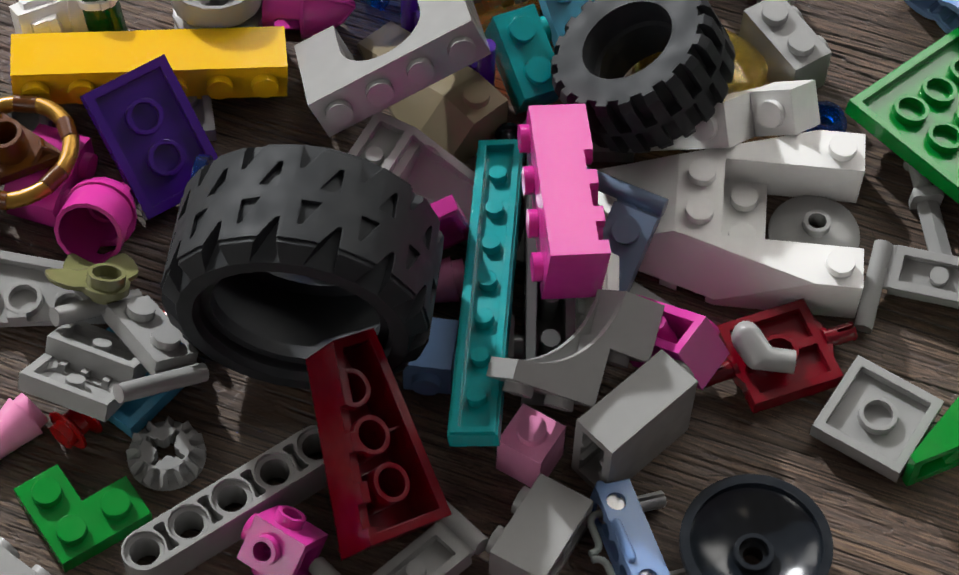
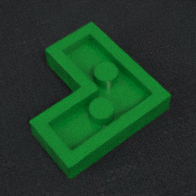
[13,464,153,573]

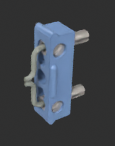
[587,479,687,575]

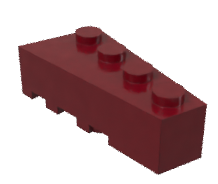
[305,328,452,561]

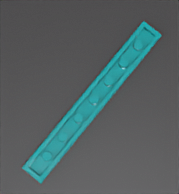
[447,139,526,447]

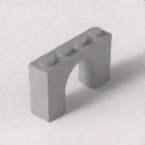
[294,0,491,137]

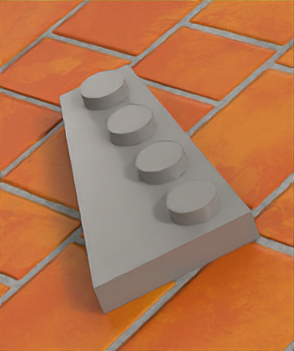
[0,250,131,327]

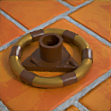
[0,94,80,210]

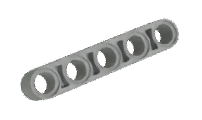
[121,425,328,575]

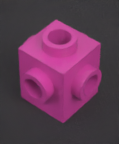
[237,504,329,575]

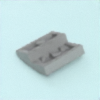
[18,321,147,422]

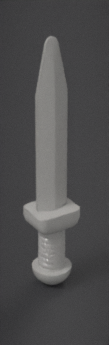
[903,161,953,256]

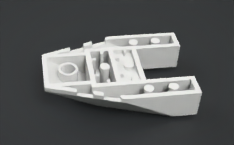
[597,130,866,318]

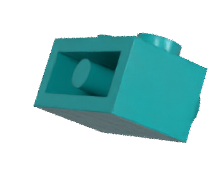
[484,4,559,115]

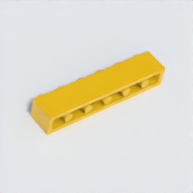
[10,26,288,104]

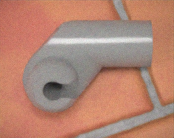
[731,321,797,374]

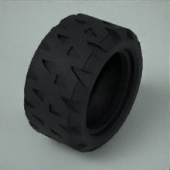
[160,144,444,389]

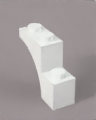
[650,80,821,151]

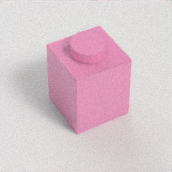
[496,403,566,488]

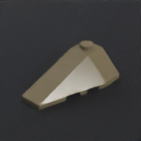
[357,21,508,163]

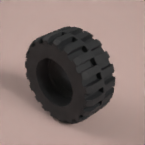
[551,0,736,154]

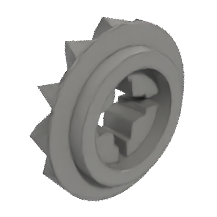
[126,415,207,491]

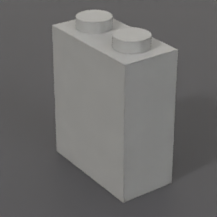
[571,349,698,489]

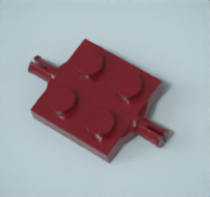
[705,298,858,413]

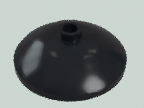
[679,474,833,575]

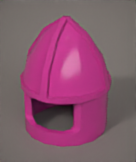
[262,0,356,39]
[54,177,138,264]

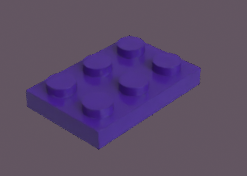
[80,54,218,220]

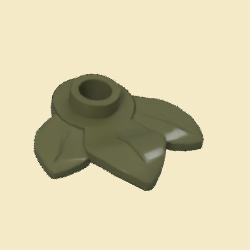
[45,253,139,305]

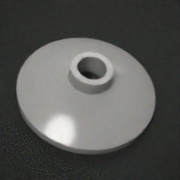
[767,195,860,248]

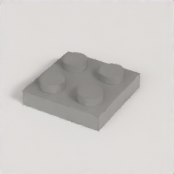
[809,355,944,482]

